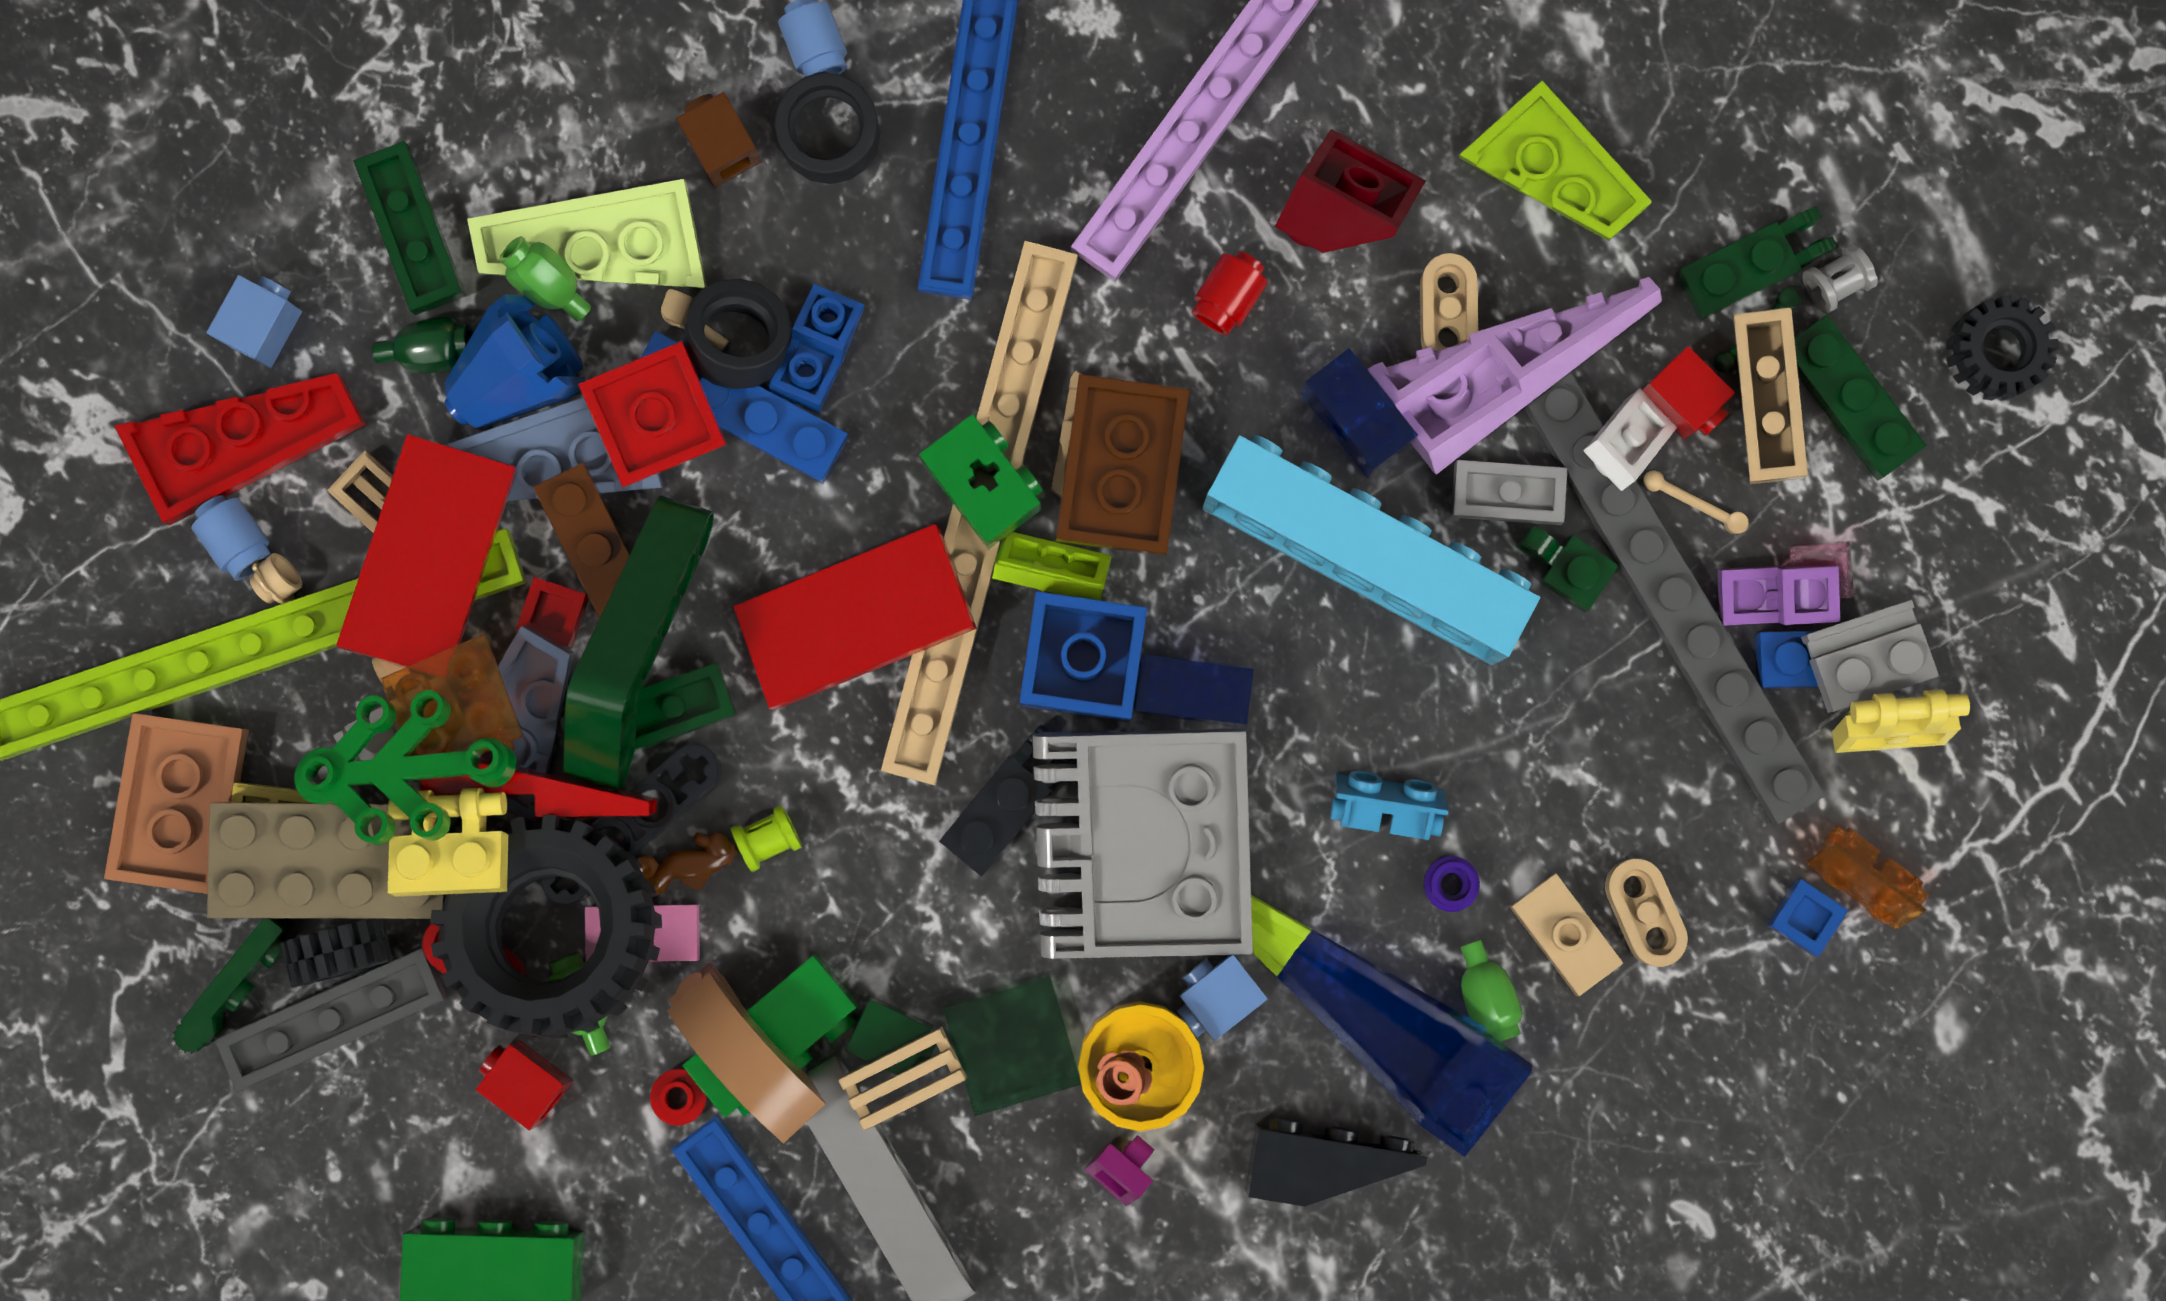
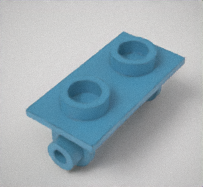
[1330,770,1449,840]

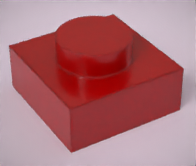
[516,577,589,648]

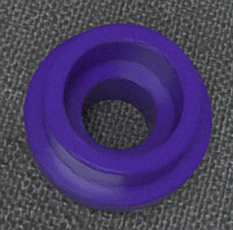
[1423,856,1480,912]

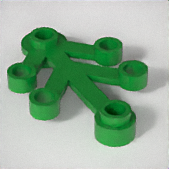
[295,690,516,846]

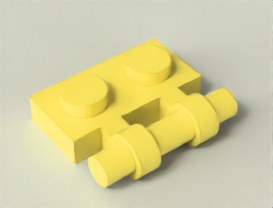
[1832,689,1970,753]
[387,788,508,897]

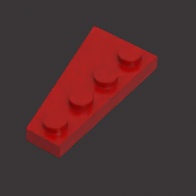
[114,373,367,525]

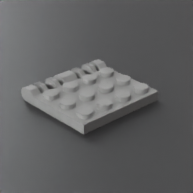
[1032,728,1253,959]

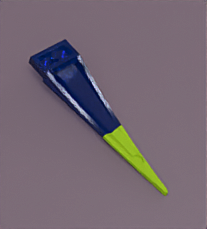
[1251,895,1532,1157]

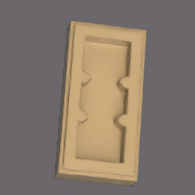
[1509,873,1623,996]

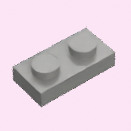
[1451,460,1567,525]

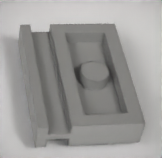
[1801,600,1939,713]

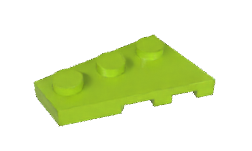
[1459,81,1652,241]

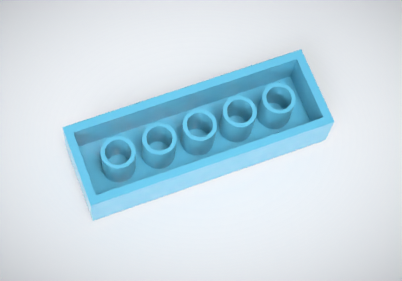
[1202,435,1541,666]

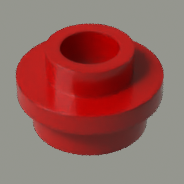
[650,1069,707,1126]

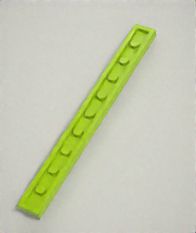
[0,529,527,761]

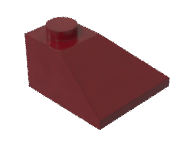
[1274,129,1426,253]

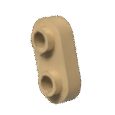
[1420,253,1478,352]
[1605,859,1688,967]

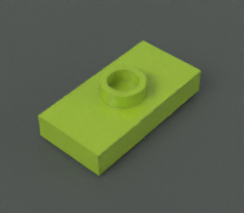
[992,532,1112,601]

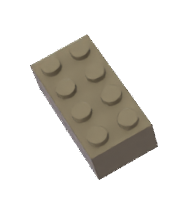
[207,802,449,919]

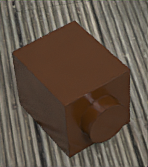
[676,92,762,188]

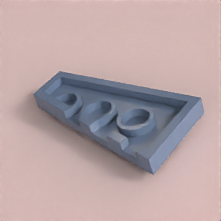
[445,397,664,501]

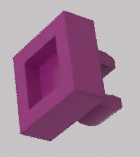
[1084,1135,1155,1206]

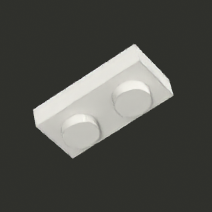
[1583,388,1677,491]

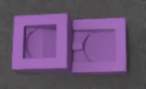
[1717,565,1840,626]

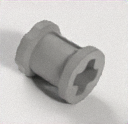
[1802,244,1878,314]

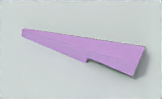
[1367,277,1662,474]

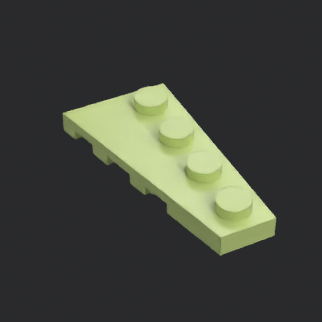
[467,179,707,288]

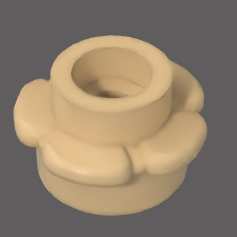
[250,553,303,604]

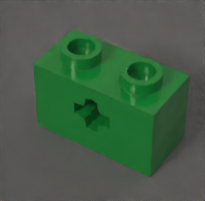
[919,414,1043,550]

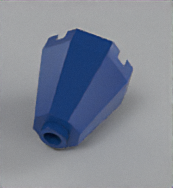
[444,294,585,428]

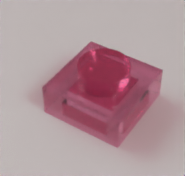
[1790,541,1854,599]

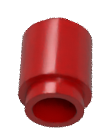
[1191,250,1268,336]

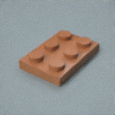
[104,713,249,894]

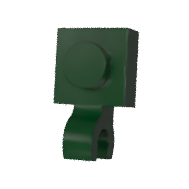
[1516,526,1619,612]

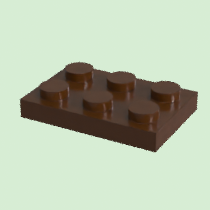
[1056,374,1190,556]

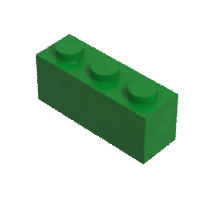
[682,954,860,1118]
[399,1217,584,1301]

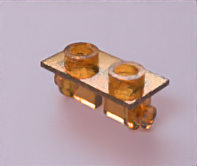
[1806,825,1929,930]

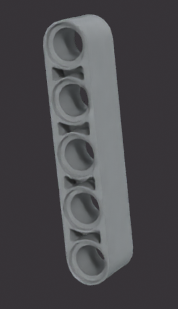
[805,1054,976,1301]

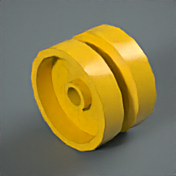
[1078,1001,1204,1131]

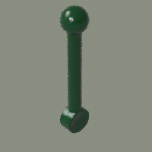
[1714,288,1800,373]

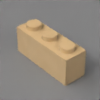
[1734,308,1808,484]

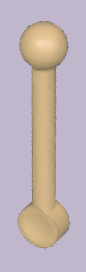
[1643,470,1749,535]

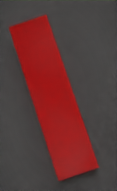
[420,747,657,817]

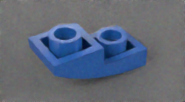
[769,284,864,414]

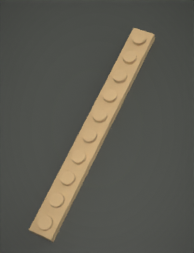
[881,241,1078,786]

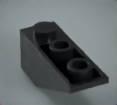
[1245,1117,1427,1207]

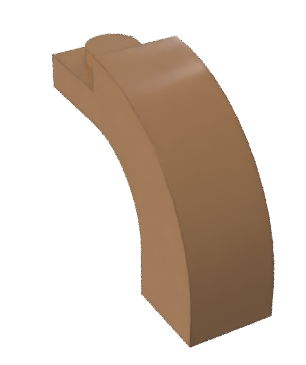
[667,962,826,1144]

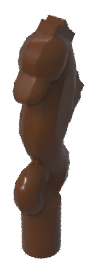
[636,832,739,896]

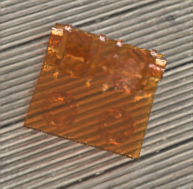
[381,634,523,781]

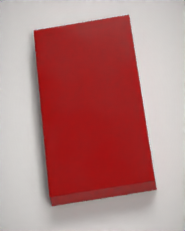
[336,434,517,680]
[733,524,977,710]

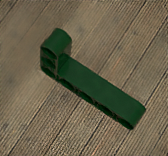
[563,495,714,791]

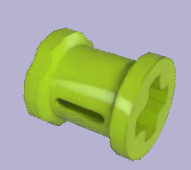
[731,804,802,872]

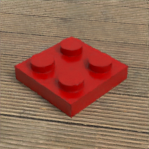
[578,341,727,487]

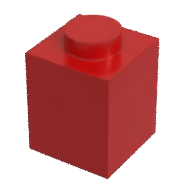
[1642,346,1735,440]
[475,1041,574,1131]

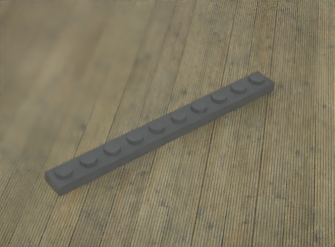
[1524,372,1825,824]

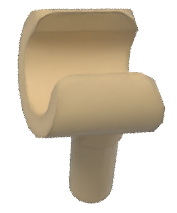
[661,289,730,352]

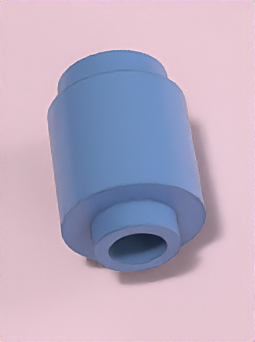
[778,0,847,77]
[191,495,271,581]

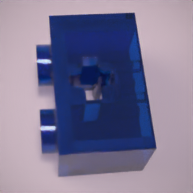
[1300,348,1418,478]
[1134,654,1254,728]

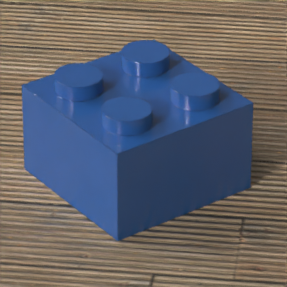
[1019,591,1147,723]

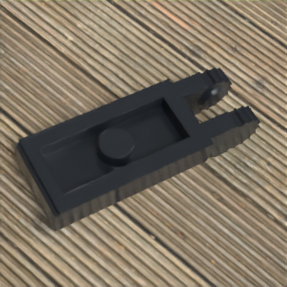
[939,724,1073,877]

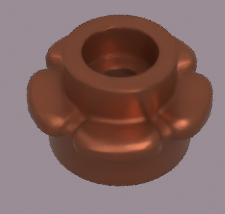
[1096,1050,1152,1105]

